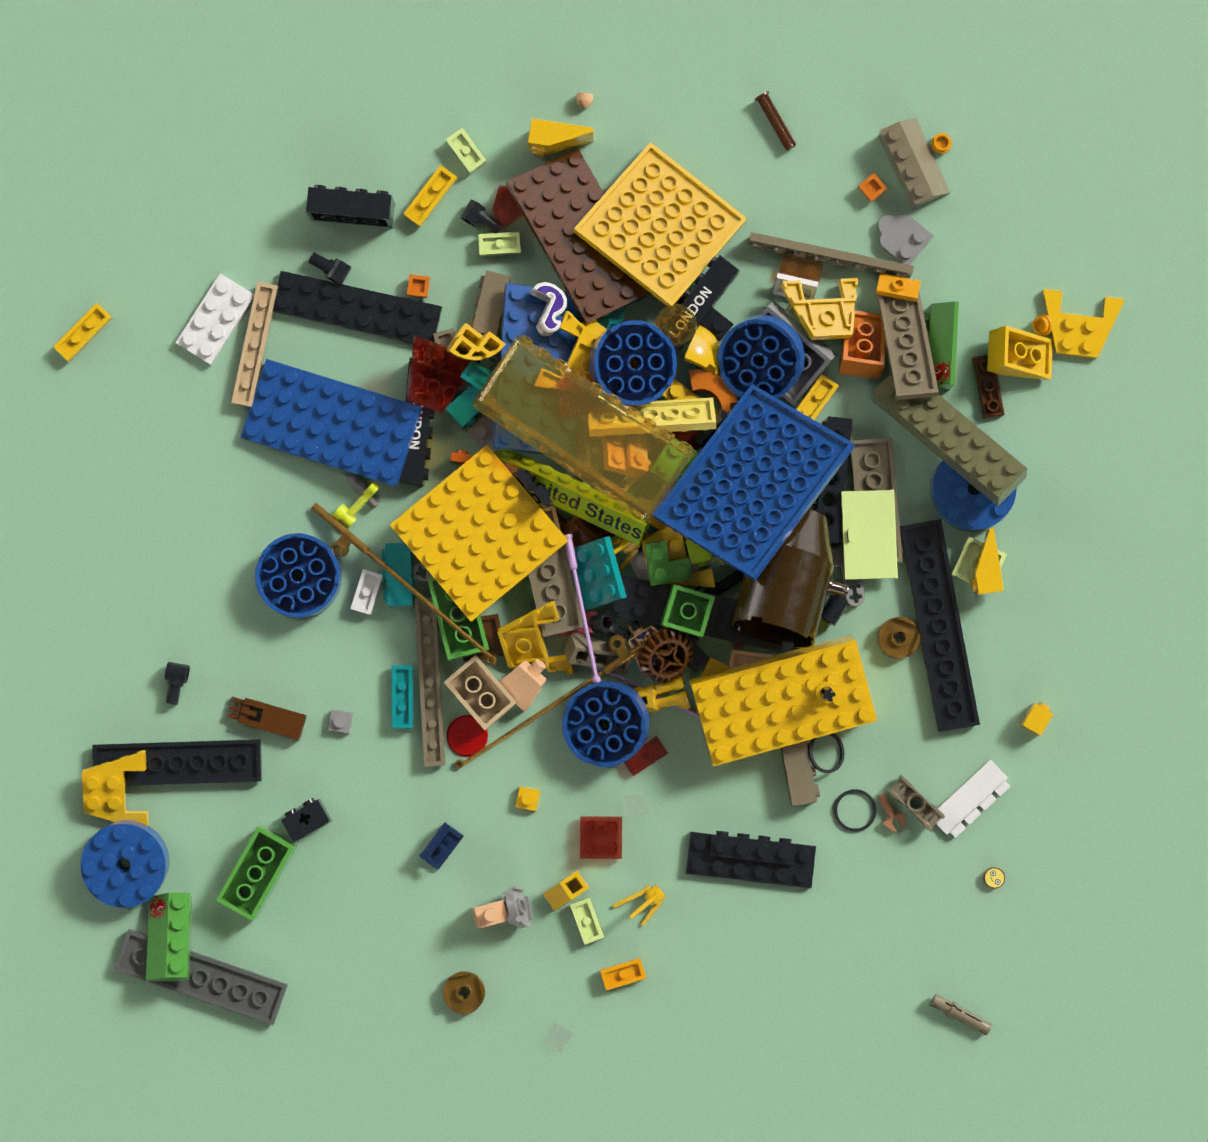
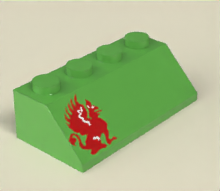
[924,301,959,391]
[146,893,192,981]

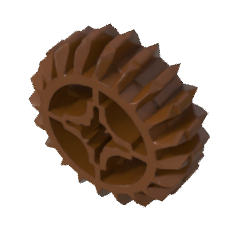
[637,627,694,683]

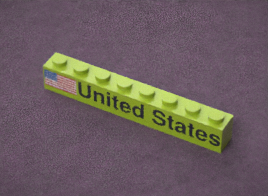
[496,449,653,545]

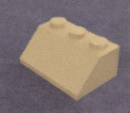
[444,655,517,731]

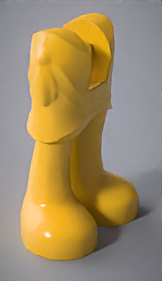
[633,673,691,713]

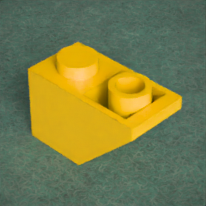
[543,870,589,911]

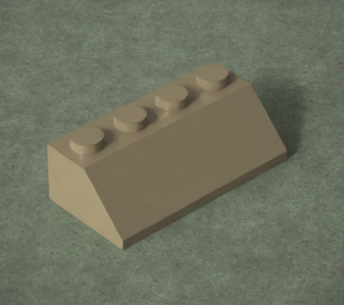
[878,118,950,210]

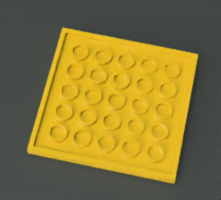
[573,142,747,309]
[390,445,568,622]

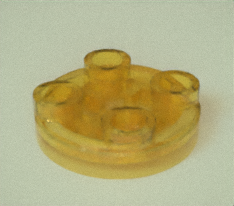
[655,304,697,346]

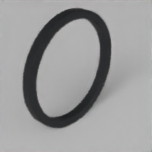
[808,733,845,773]
[834,789,877,832]

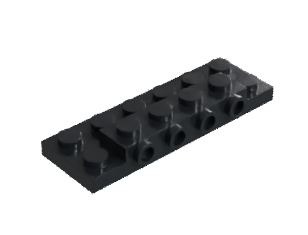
[686,830,816,888]

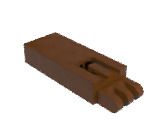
[226,696,307,740]

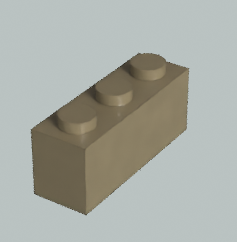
[469,270,511,337]
[781,741,820,806]

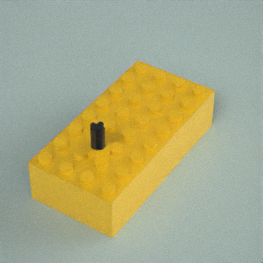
[688,635,877,766]

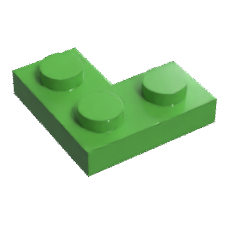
[644,540,693,586]

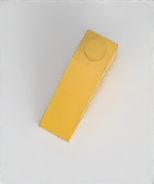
[970,528,1004,596]

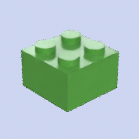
[660,584,715,638]

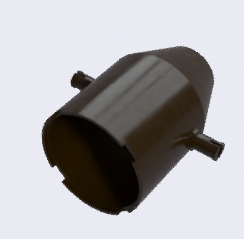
[731,509,849,648]

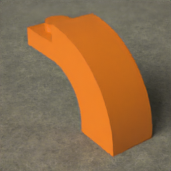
[688,369,738,414]

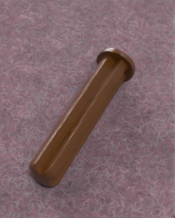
[754,91,796,151]

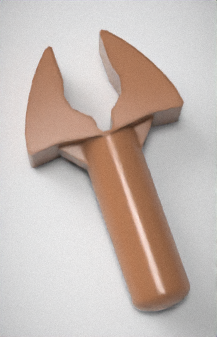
[878,793,905,832]

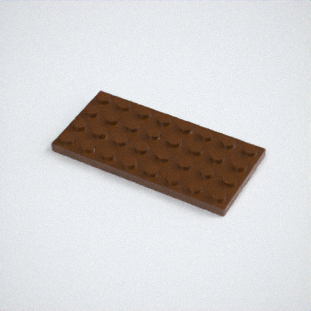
[506,148,651,326]

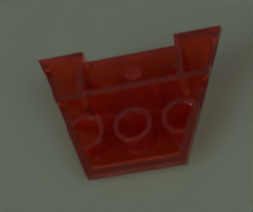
[407,335,481,413]

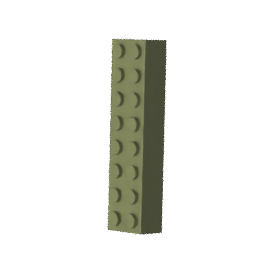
[873,374,1027,507]

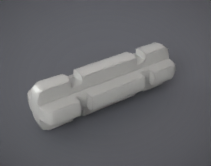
[346,473,381,509]

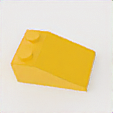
[528,118,594,157]
[987,326,1053,380]

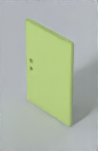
[841,489,898,580]

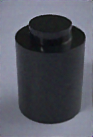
[821,594,848,626]

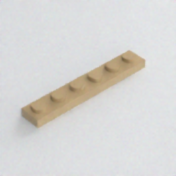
[231,282,278,407]

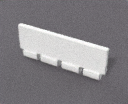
[930,760,1011,838]

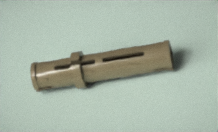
[930,994,992,1035]

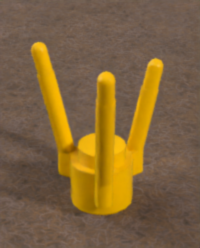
[611,537,641,572]
[612,884,666,926]

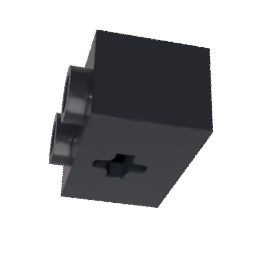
[281,798,332,842]

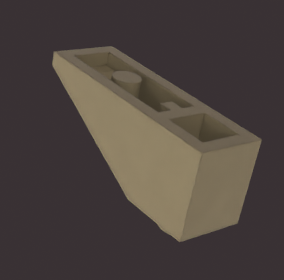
[564,632,633,673]

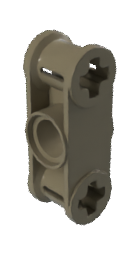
[886,775,945,832]

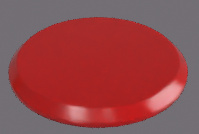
[446,715,488,757]

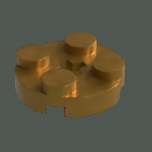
[878,617,920,659]
[443,971,485,1014]

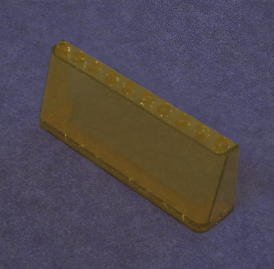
[472,335,695,521]

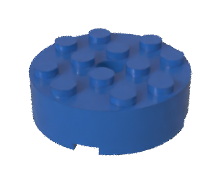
[718,315,805,398]
[589,320,677,406]
[930,460,1017,532]
[255,533,342,619]
[562,681,650,767]
[81,820,169,908]

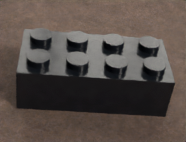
[306,185,395,228]

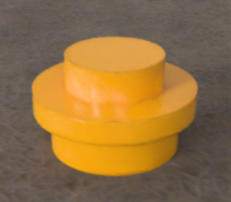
[931,133,952,154]
[1032,315,1052,336]

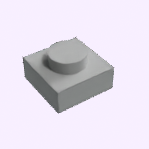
[328,710,353,734]

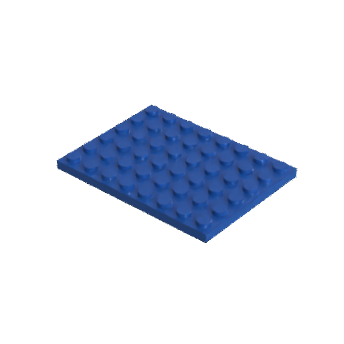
[653,384,855,581]

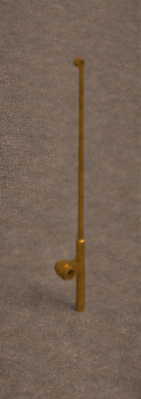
[311,503,496,665]
[455,628,667,768]

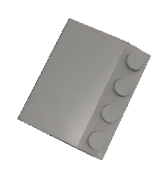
[757,301,837,406]

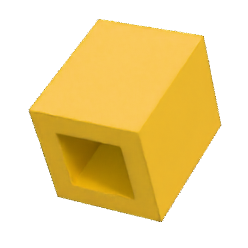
[1020,702,1053,736]

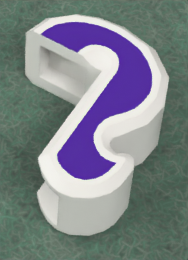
[529,282,567,336]

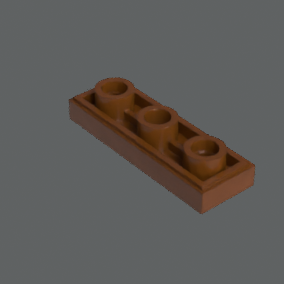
[972,355,1005,419]

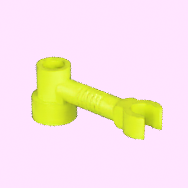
[332,482,380,528]

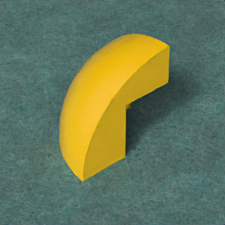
[447,323,506,360]
[684,325,721,376]

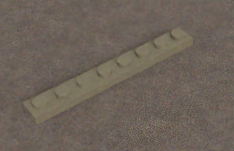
[748,232,914,278]
[415,598,446,766]

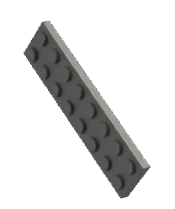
[114,929,288,1025]

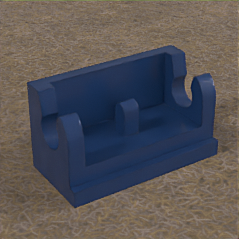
[419,822,464,870]

